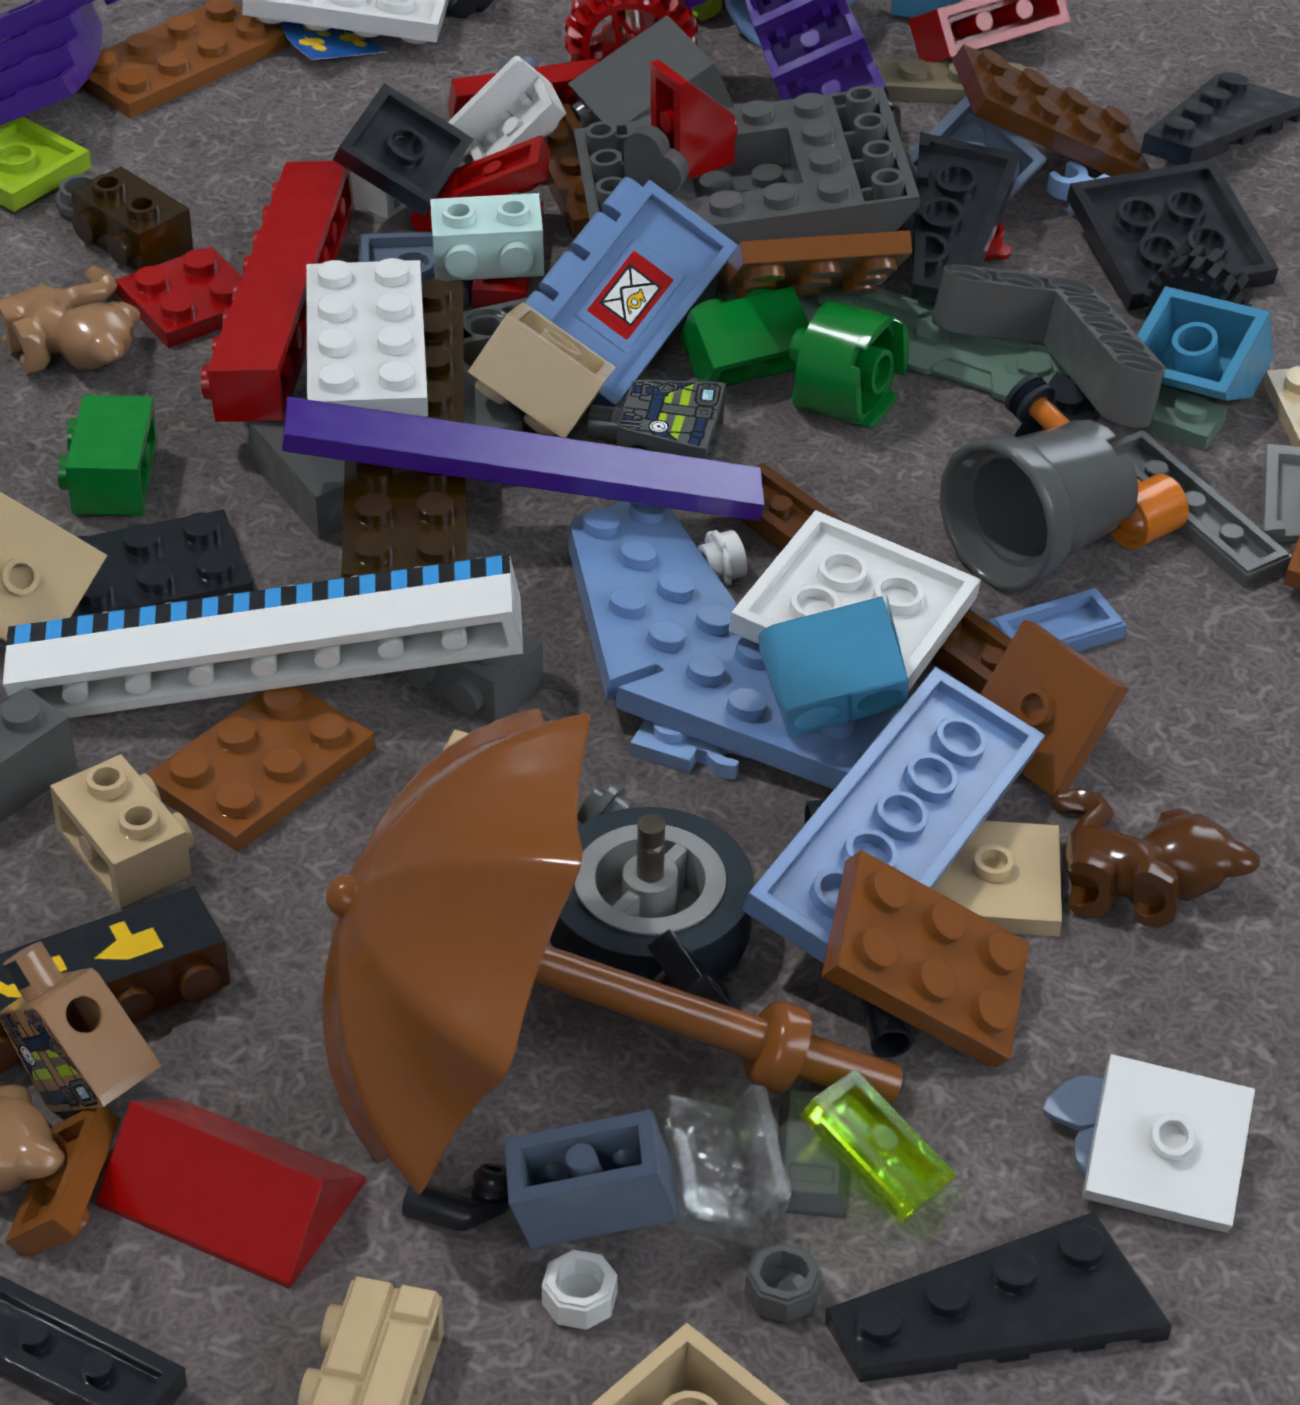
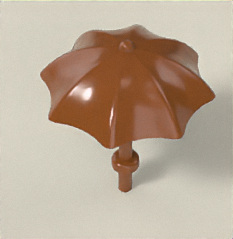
[322,708,903,1195]

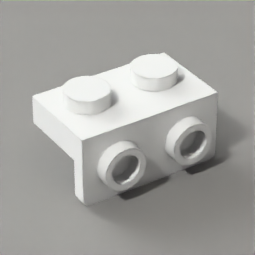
[448,56,566,161]

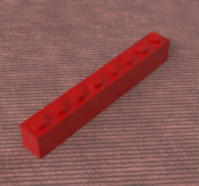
[201,160,354,422]

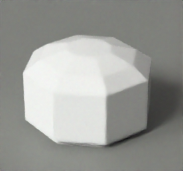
[542,1250,618,1330]

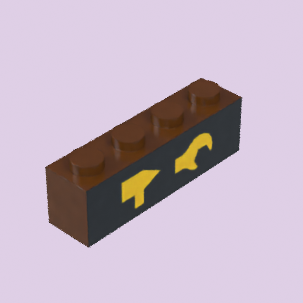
[0,886,230,1073]

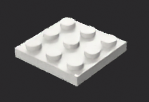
[729,510,981,691]

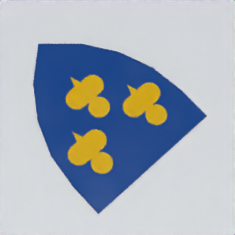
[282,21,387,60]

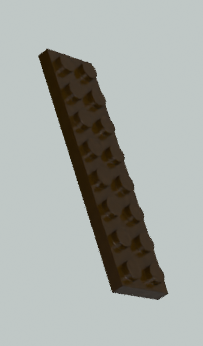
[341,279,467,578]

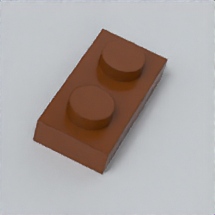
[5,1107,121,1257]

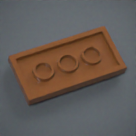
[81,0,286,118]

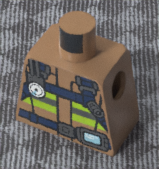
[0,941,162,1112]

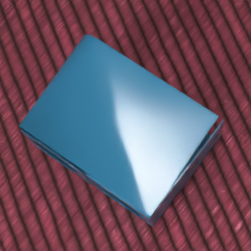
[758,596,909,738]

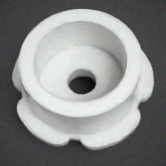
[698,530,748,587]

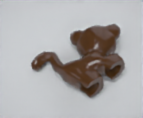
[1052,789,1260,928]

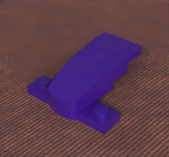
[0,0,119,126]
[684,0,890,100]

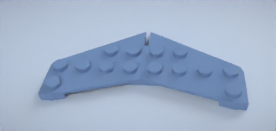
[567,501,900,789]

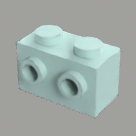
[430,193,544,281]

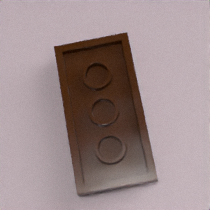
[952,44,1150,177]

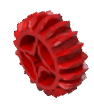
[565,0,698,62]

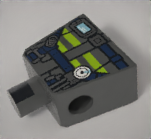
[587,380,726,460]

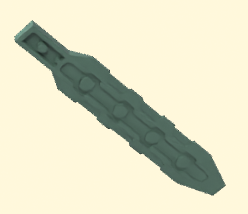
[718,283,1227,452]

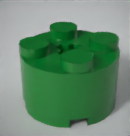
[789,300,909,427]

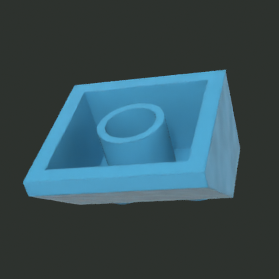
[1137,286,1274,401]

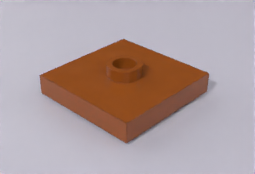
[980,620,1129,797]

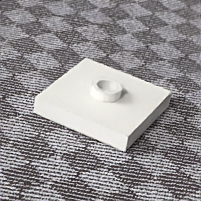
[1081,1054,1255,1233]

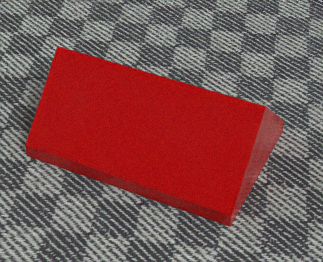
[96,1098,366,1289]

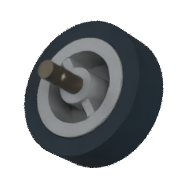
[550,807,754,982]

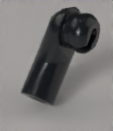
[402,1163,510,1231]

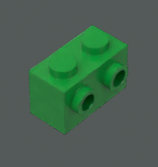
[680,286,809,387]
[58,395,158,516]

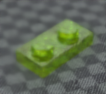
[800,1069,957,1224]

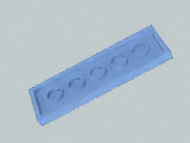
[741,667,1046,963]

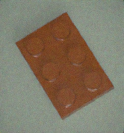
[147,686,376,852]
[821,850,1029,1067]

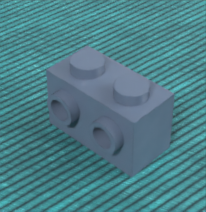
[504,1109,678,1249]

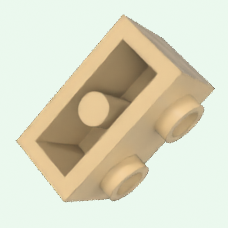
[50,754,195,908]

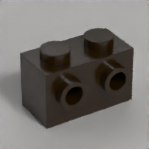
[71,166,194,271]

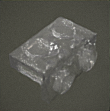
[655,1084,791,1243]

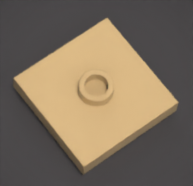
[0,492,107,642]
[933,821,1062,937]

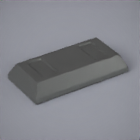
[771,1090,853,1218]

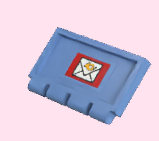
[525,177,738,407]

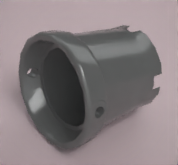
[939,420,1139,591]

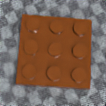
[719,231,912,299]

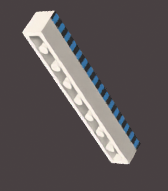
[3,554,523,718]

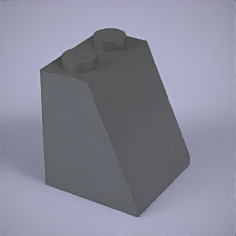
[568,15,735,127]

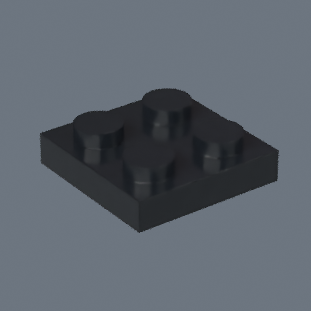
[333,83,474,216]

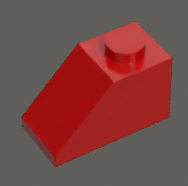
[650,59,738,179]

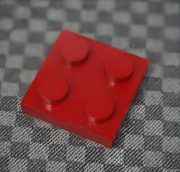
[115,246,242,348]

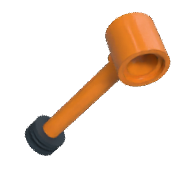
[1005,373,1189,549]

